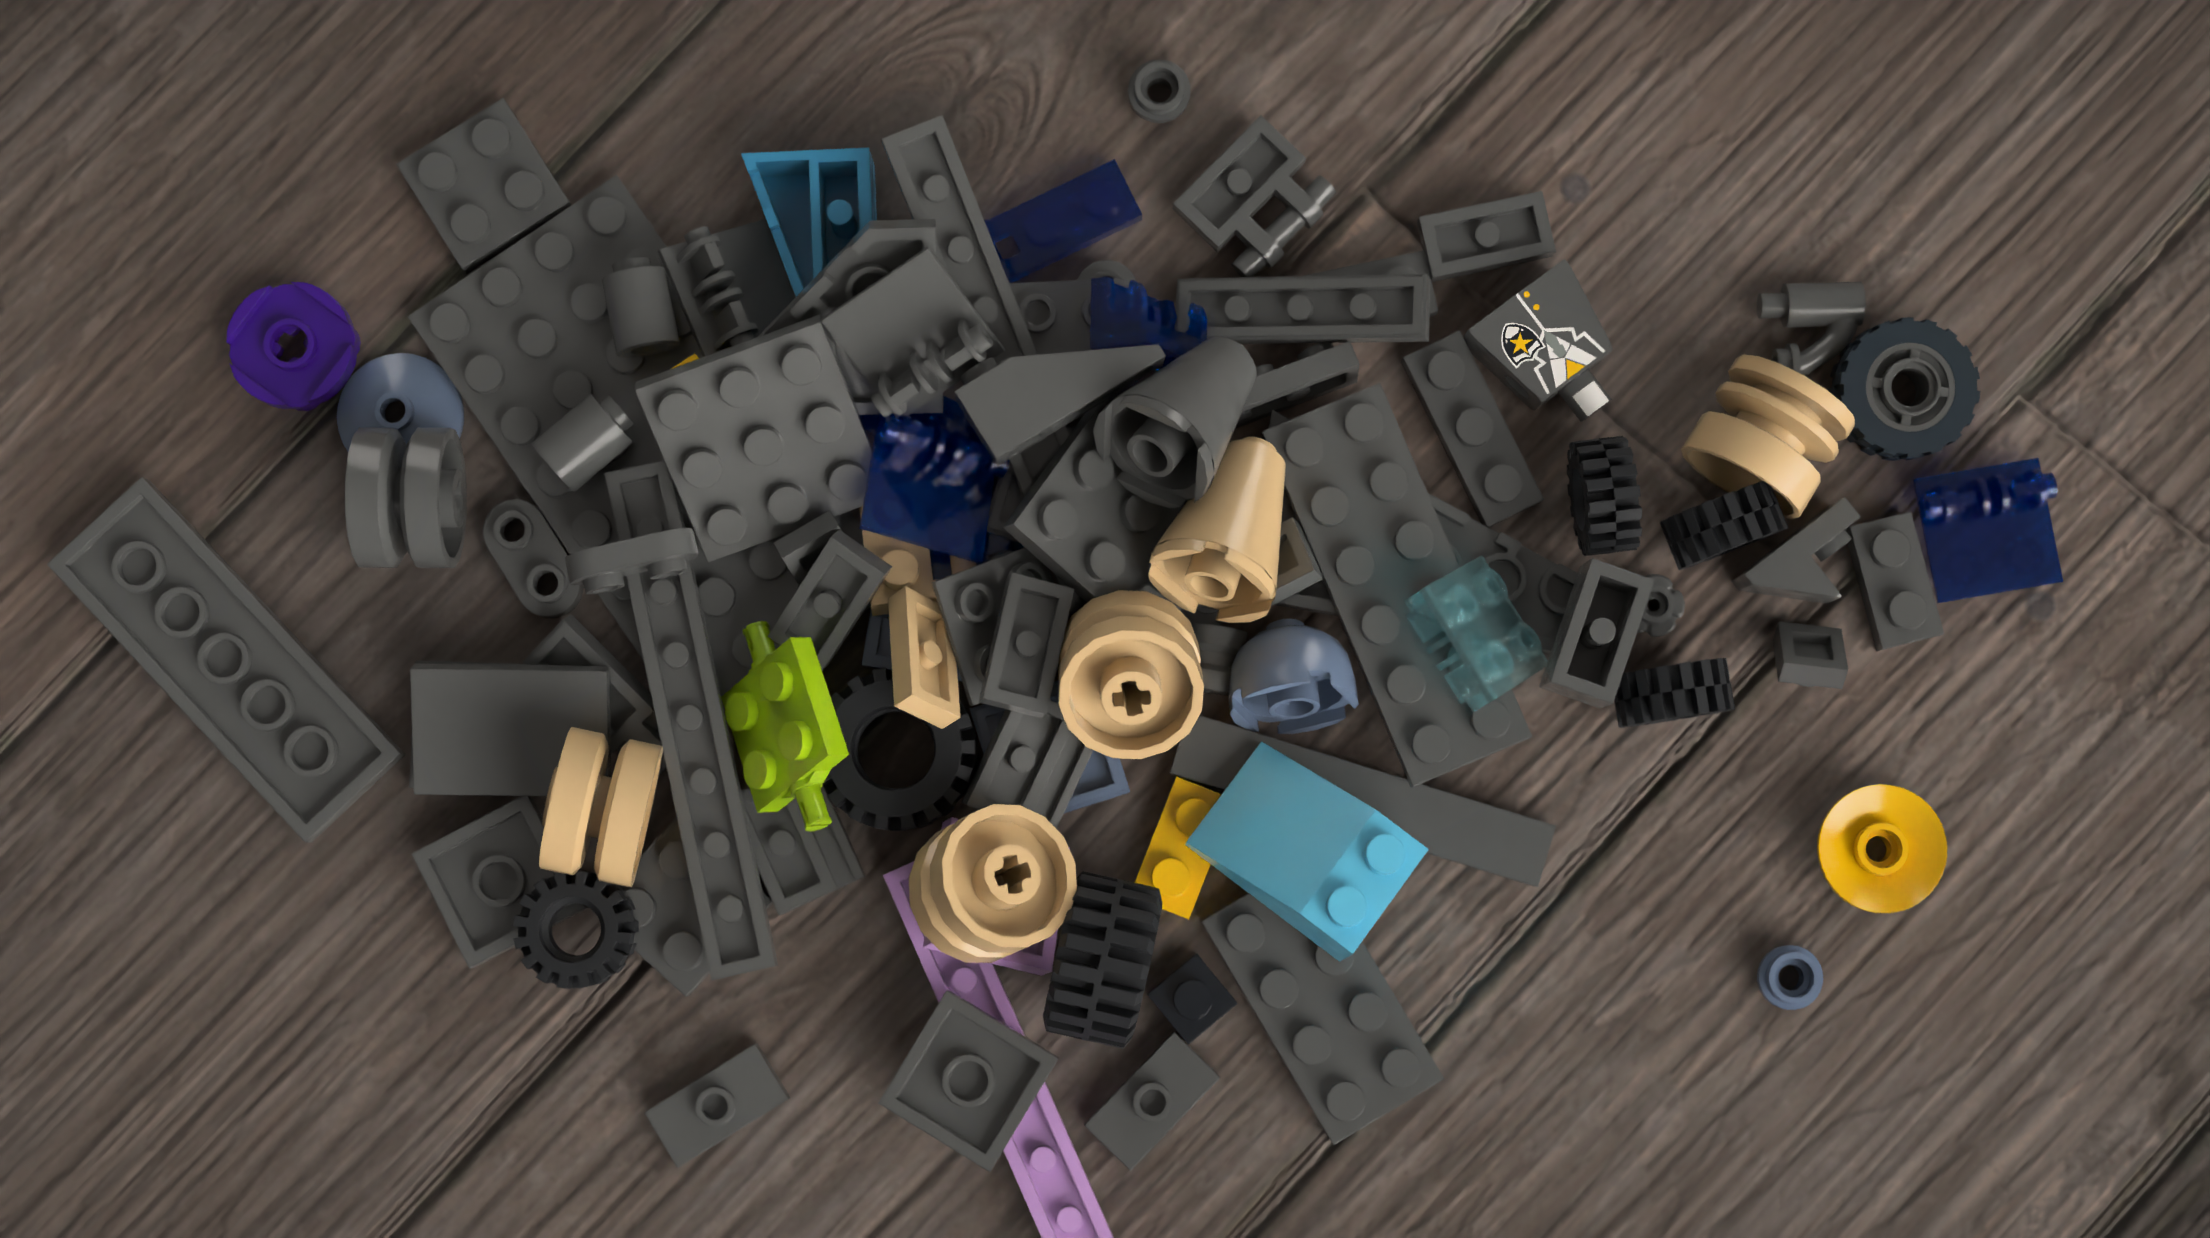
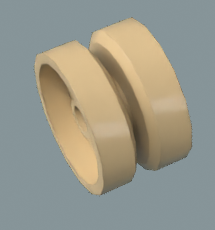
[1058,590,1204,759]
[539,727,663,888]
[909,804,1077,963]

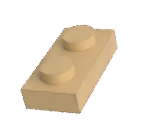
[888,586,961,729]

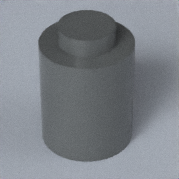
[602,257,680,358]
[532,393,634,492]

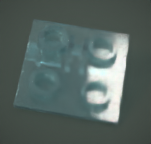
[1404,556,1548,712]

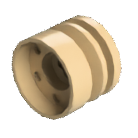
[1681,354,1855,519]

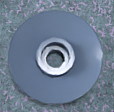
[337,353,464,452]

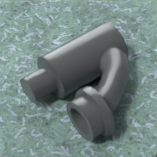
[1757,282,1866,376]

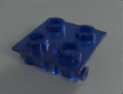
[859,412,1010,564]
[1913,458,2063,604]

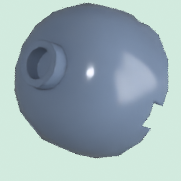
[1228,619,1359,734]

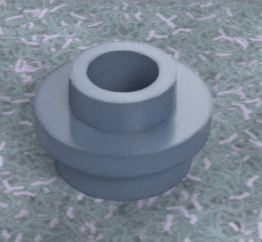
[1757,945,1823,1010]

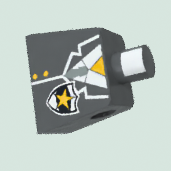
[1463,259,1613,422]

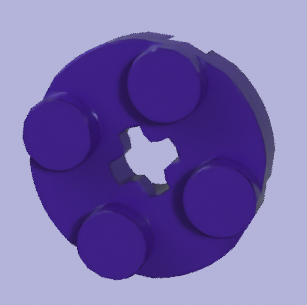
[226,282,361,411]

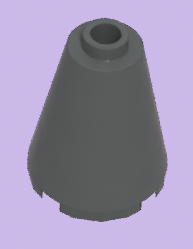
[1093,337,1257,508]

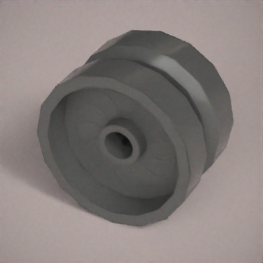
[345,427,467,568]

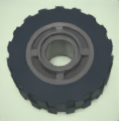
[1828,317,1981,461]

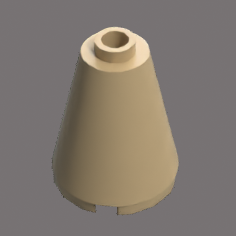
[1148,437,1286,623]

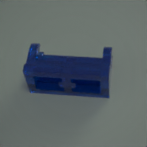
[1090,277,1207,371]

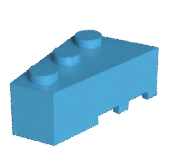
[741,147,877,297]

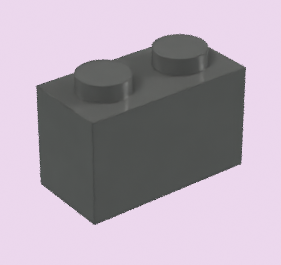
[1539,558,1655,709]

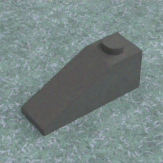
[955,344,1166,467]

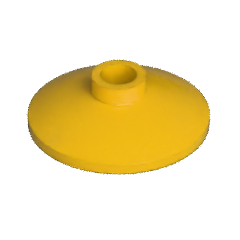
[1817,784,1947,913]

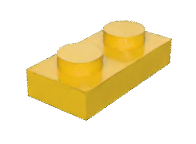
[1134,777,1221,920]

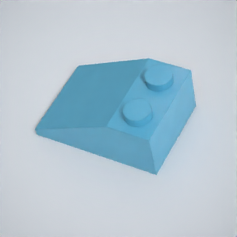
[1184,741,1429,962]

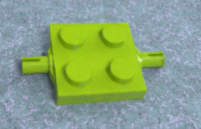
[721,621,849,832]

